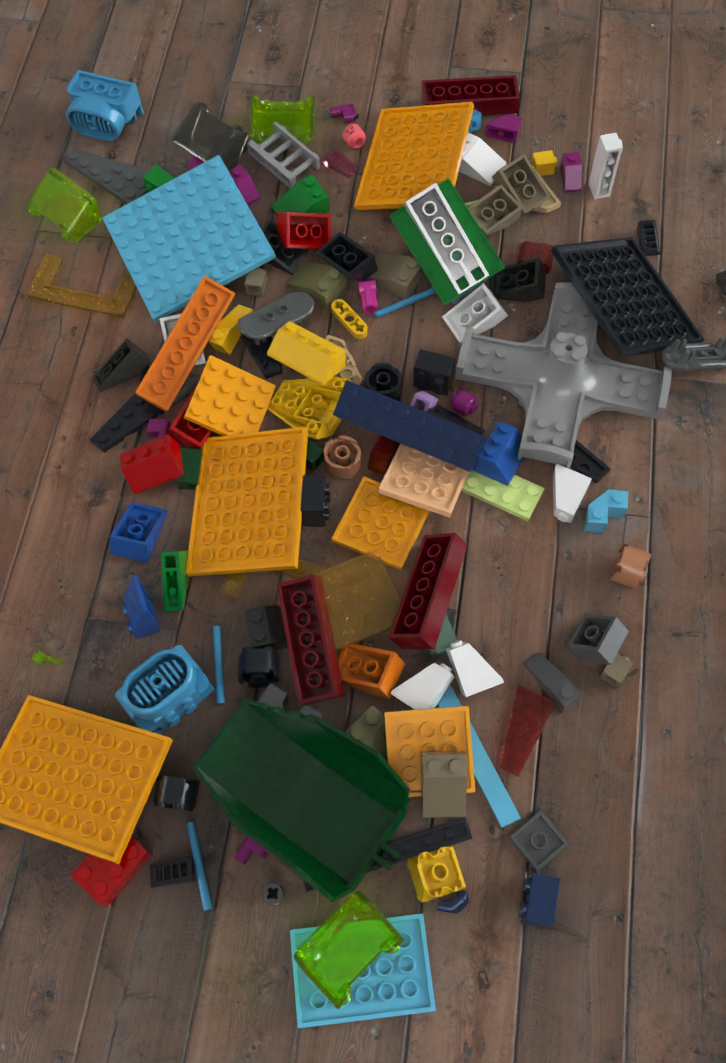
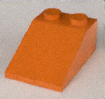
[338,642,405,699]

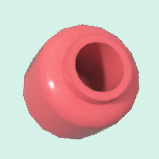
[342,124,366,149]

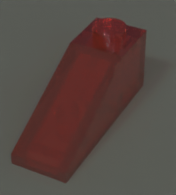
[367,435,400,475]

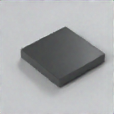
[508,810,570,873]

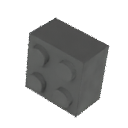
[568,613,629,665]

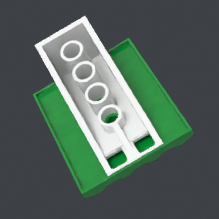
[389,178,505,305]

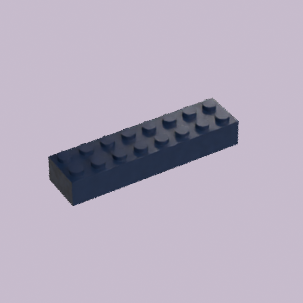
[333,380,487,473]

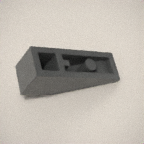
[524,653,581,713]

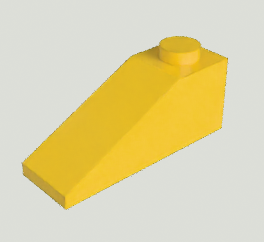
[208,304,254,355]

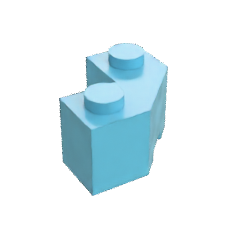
[584,489,628,534]

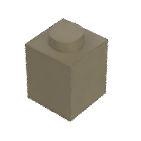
[244,268,268,297]
[599,653,633,689]

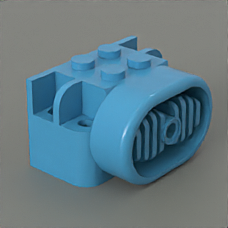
[66,70,144,141]
[115,645,216,734]

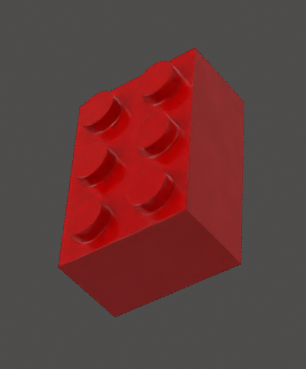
[70,835,153,907]

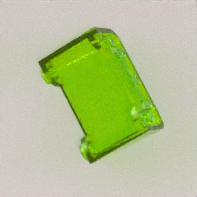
[250,96,317,143]
[27,167,103,244]
[294,891,404,1009]

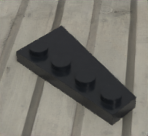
[240,334,282,379]
[90,394,166,453]
[562,440,611,484]

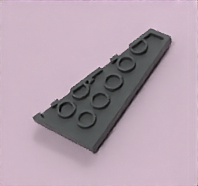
[63,149,150,204]

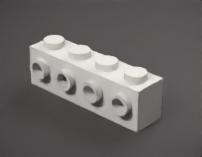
[588,133,623,199]

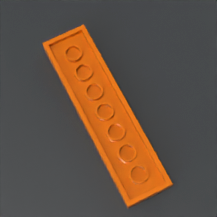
[135,275,236,412]

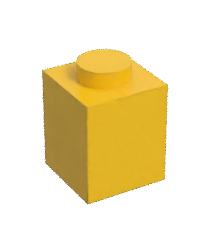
[531,150,558,176]

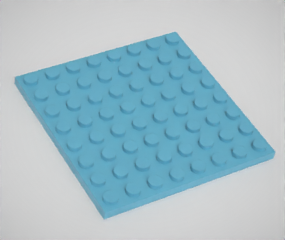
[102,155,276,322]

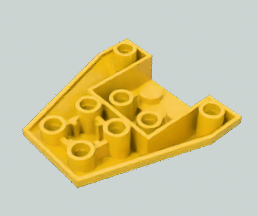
[267,377,351,439]

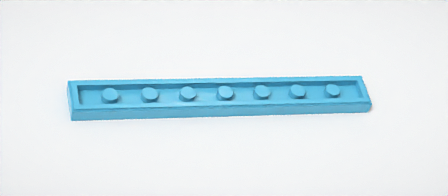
[437,685,521,829]

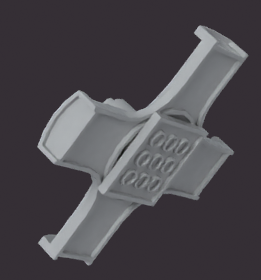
[455,282,672,469]

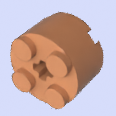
[324,435,362,480]
[609,543,651,589]

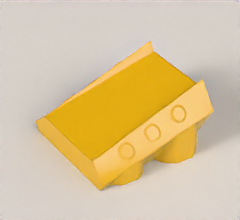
[407,845,466,903]

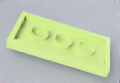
[462,471,545,521]

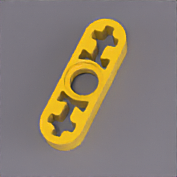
[331,299,368,340]

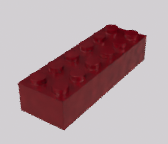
[421,75,520,115]
[389,532,468,649]
[276,574,345,705]

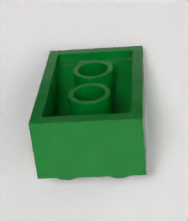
[271,175,330,216]

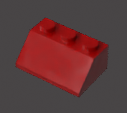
[277,212,331,249]
[166,385,212,449]
[120,434,184,495]

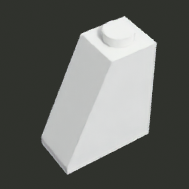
[553,464,592,523]
[446,640,504,697]
[391,663,455,709]

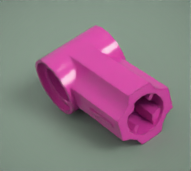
[358,280,378,314]

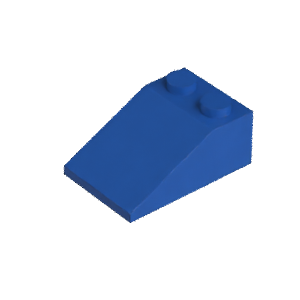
[110,502,167,563]
[122,575,160,639]

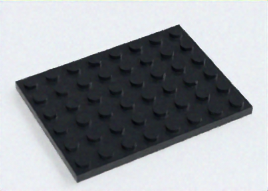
[551,237,704,358]

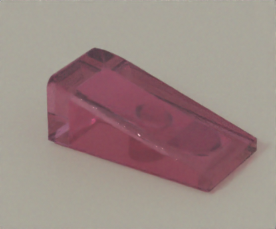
[323,147,359,179]

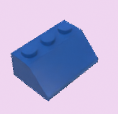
[474,421,524,486]

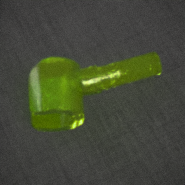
[32,651,62,665]

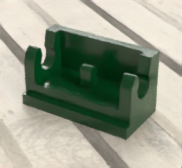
[177,448,202,490]

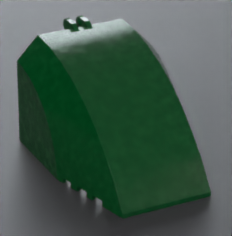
[192,699,410,902]

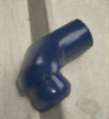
[437,890,469,914]

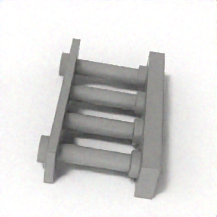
[247,122,320,189]

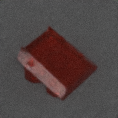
[517,241,553,274]

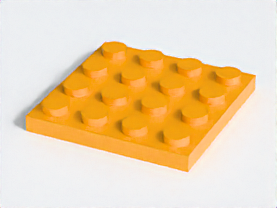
[184,355,276,436]
[331,476,430,571]
[384,706,476,797]

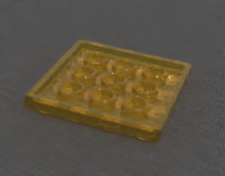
[314,550,401,651]

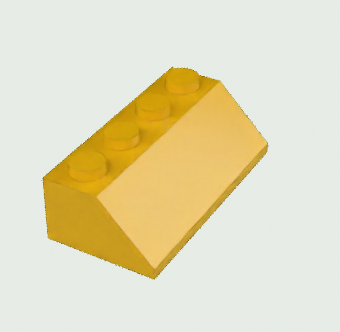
[267,321,346,386]

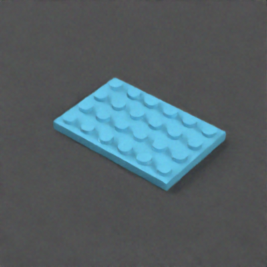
[290,914,436,1028]

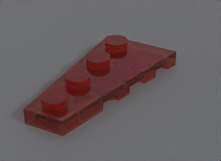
[499,685,556,777]

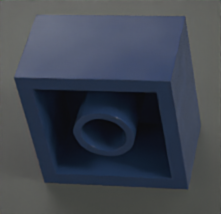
[518,873,560,929]

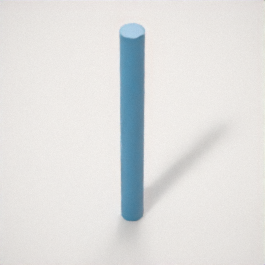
[374,287,436,318]
[213,626,225,705]
[186,822,212,911]

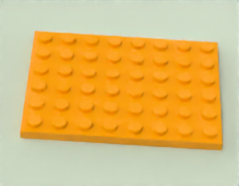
[354,102,474,210]
[185,427,308,577]
[0,695,173,865]

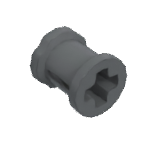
[263,883,285,906]

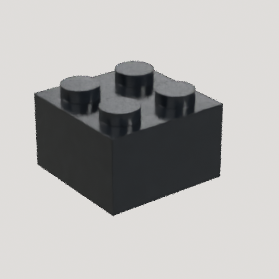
[413,349,455,396]
[300,475,331,527]

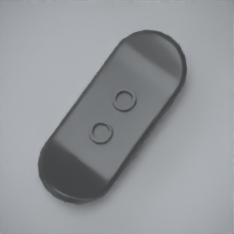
[237,291,315,346]
[661,337,726,371]

